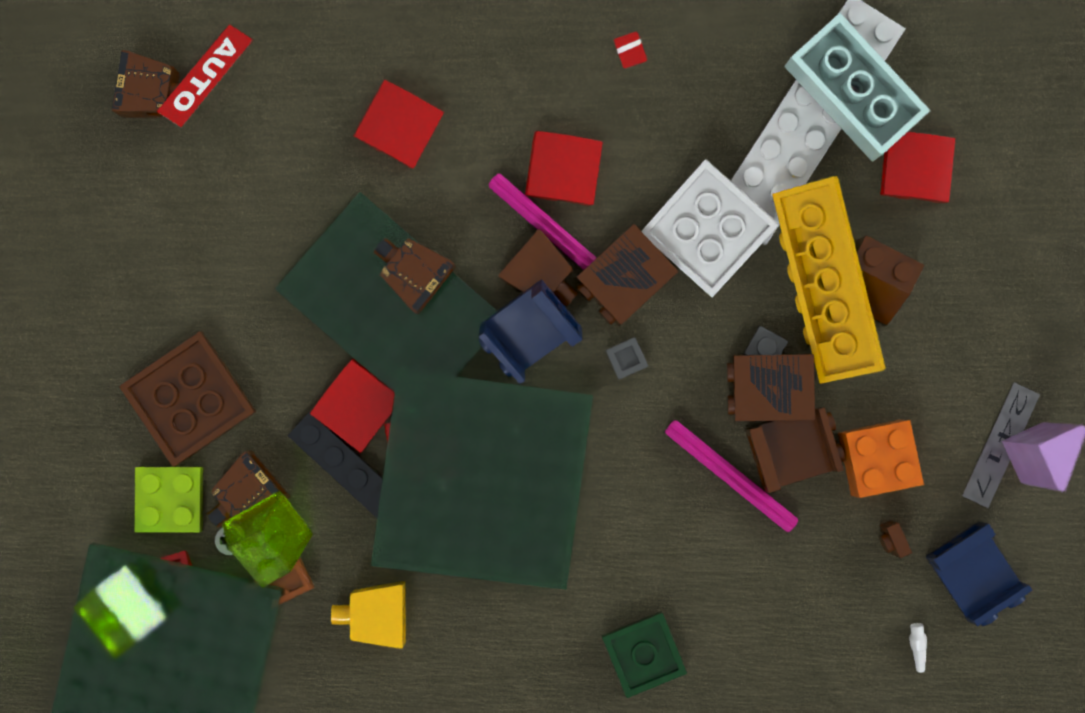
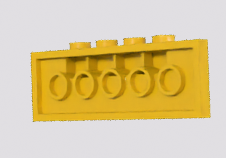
[772,176,886,384]

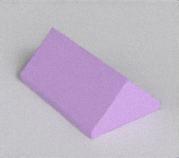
[1002,422,1085,492]

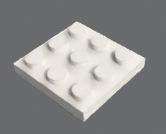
[641,159,779,297]

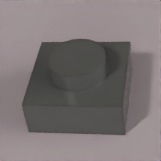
[743,326,788,355]
[605,337,648,380]

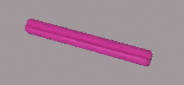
[488,173,596,270]
[665,420,798,532]

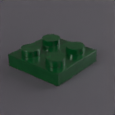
[601,611,687,698]

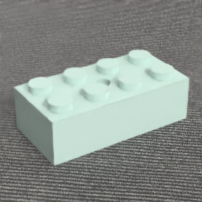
[784,13,931,162]

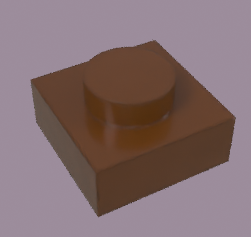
[879,520,912,558]

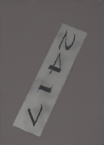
[962,382,1040,508]

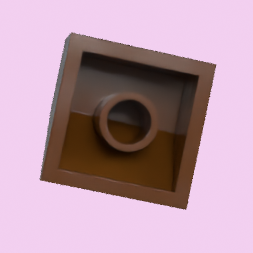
[855,235,925,326]

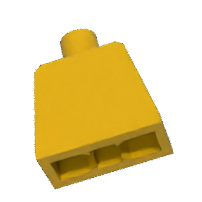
[331,581,406,648]

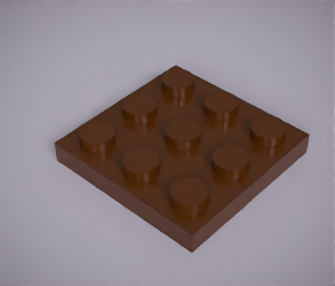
[119,332,256,467]

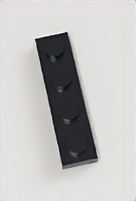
[287,412,406,523]

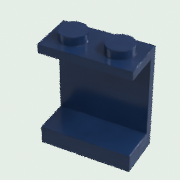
[478,279,583,384]
[925,521,1032,626]

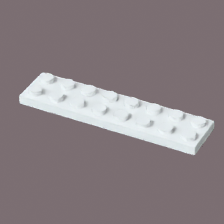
[731,0,905,245]

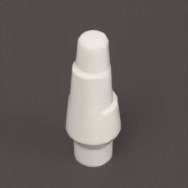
[909,623,927,673]

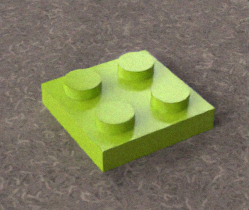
[135,467,203,532]

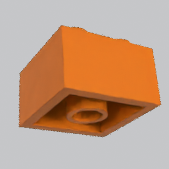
[838,420,924,498]

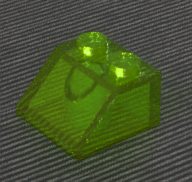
[222,490,313,588]
[73,566,167,659]

